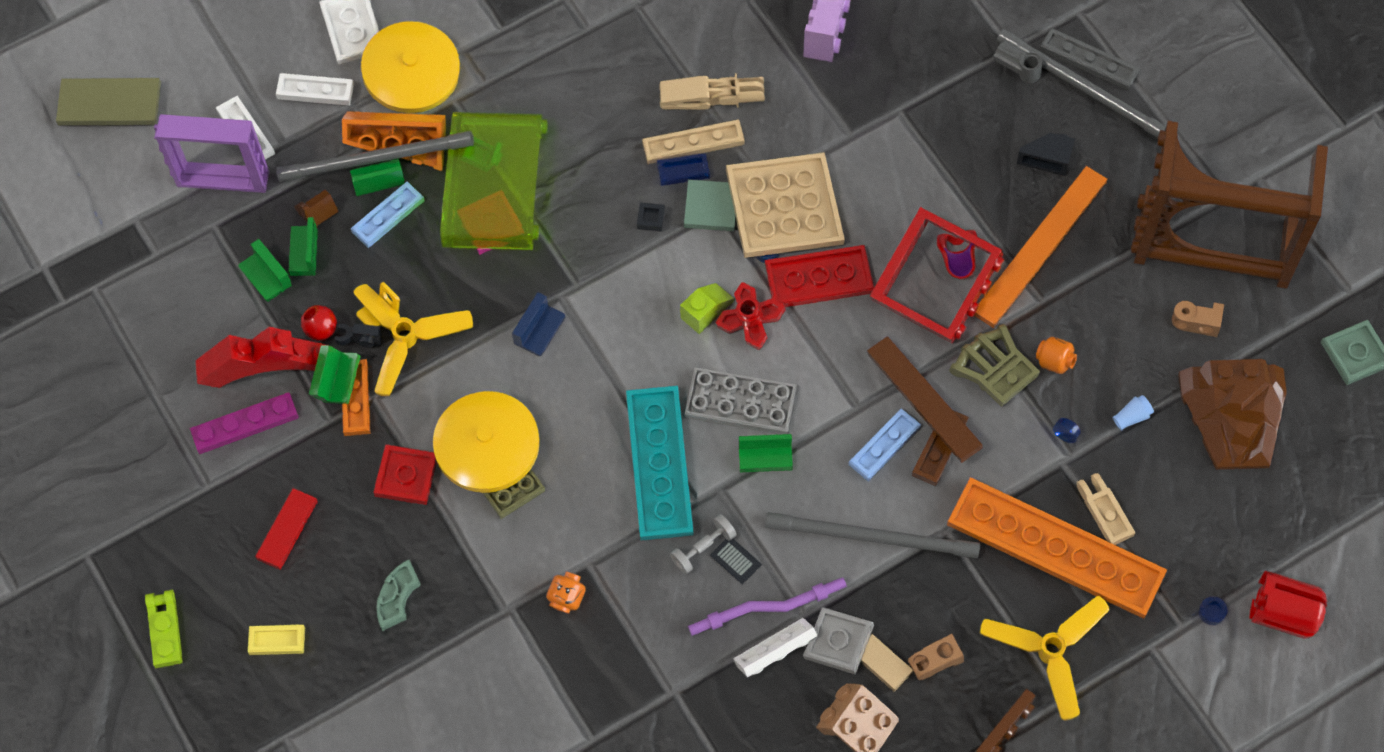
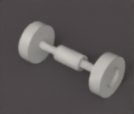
[670,514,737,574]

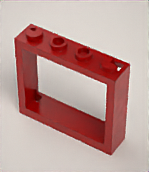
[870,207,1004,344]

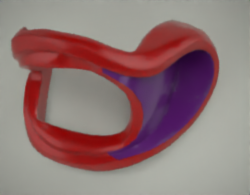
[937,230,977,279]

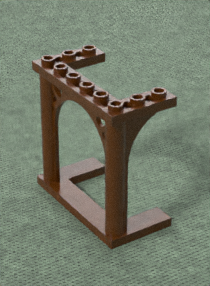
[1131,121,1328,289]

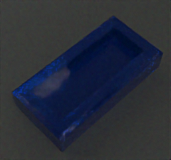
[657,153,710,186]

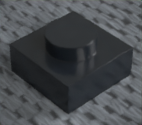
[637,202,665,232]

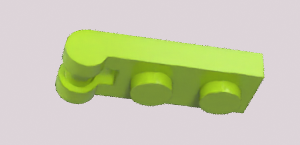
[145,589,183,668]

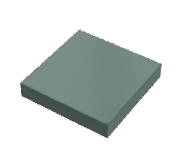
[684,180,736,231]
[1321,320,1384,385]

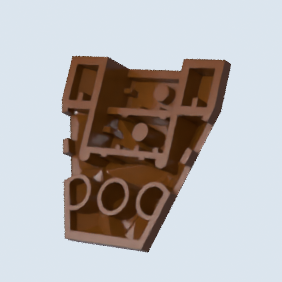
[1178,359,1287,470]

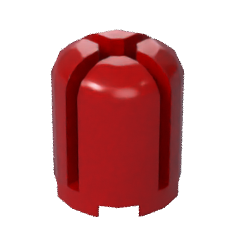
[1249,571,1327,639]

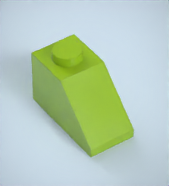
[680,283,734,334]

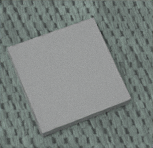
[803,607,874,674]

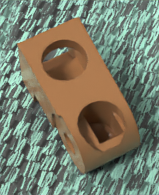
[1172,301,1224,337]
[908,634,964,680]

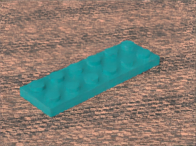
[626,386,694,541]

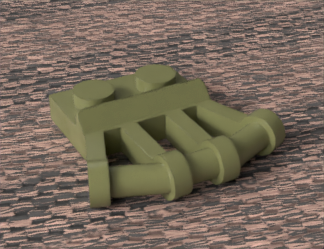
[949,324,1040,407]

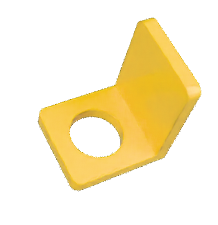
[356,282,400,326]

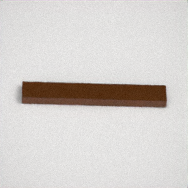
[867,336,983,463]

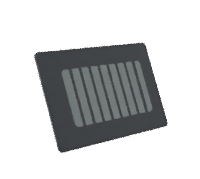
[710,539,762,585]

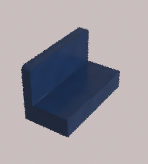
[512,292,565,356]

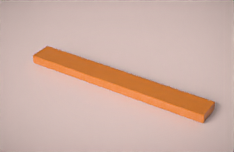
[974,166,1107,328]

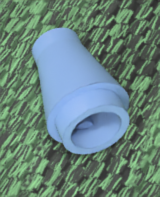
[1112,395,1154,430]

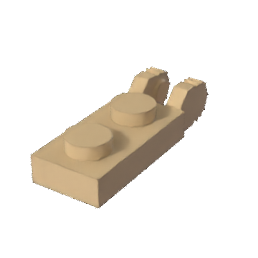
[1076,473,1135,545]

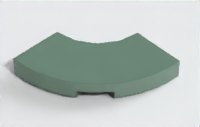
[377,560,421,631]

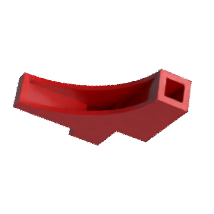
[195,327,326,388]

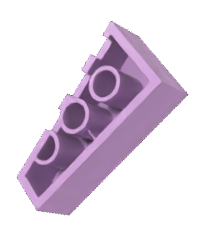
[803,0,850,62]

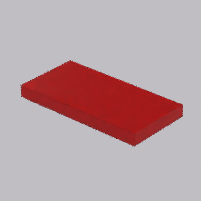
[765,245,874,307]

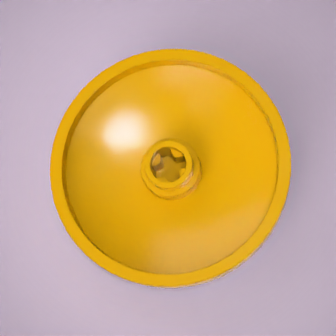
[361,21,460,113]
[433,391,539,493]

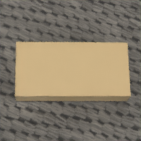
[860,634,913,692]

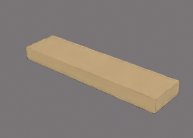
[642,119,745,164]

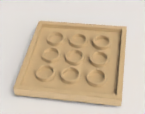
[726,153,845,258]

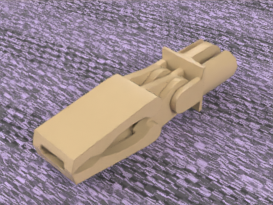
[659,74,765,110]

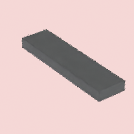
[1040,28,1140,91]

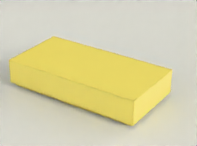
[248,625,305,655]

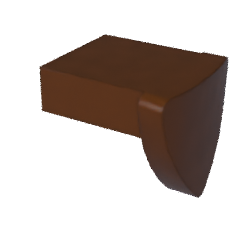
[294,190,339,227]

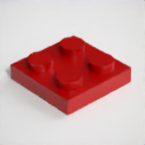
[373,445,437,505]

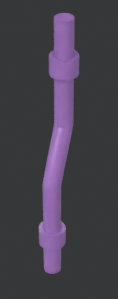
[688,577,847,636]

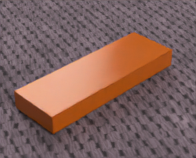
[342,359,371,436]

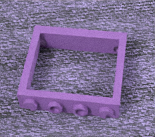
[154,114,269,193]

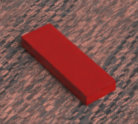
[255,488,318,570]

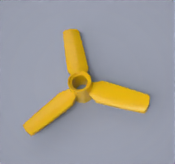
[354,284,473,396]
[980,596,1109,720]

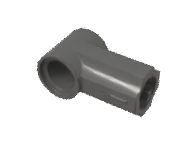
[993,41,1042,83]

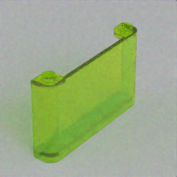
[440,112,548,250]

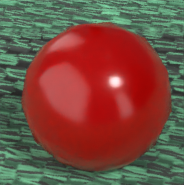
[301,305,337,341]

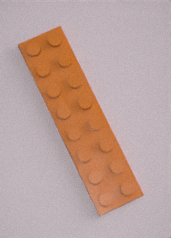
[947,477,1167,619]

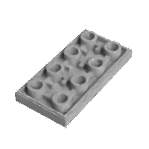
[684,367,797,434]

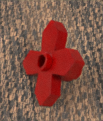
[716,282,786,350]

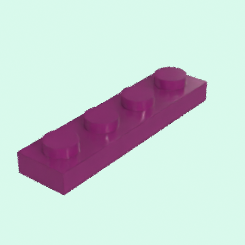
[190,392,299,455]

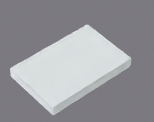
[319,0,379,65]

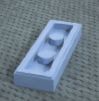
[351,182,424,248]
[849,408,921,481]

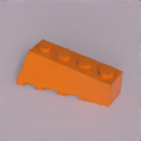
[342,111,446,171]

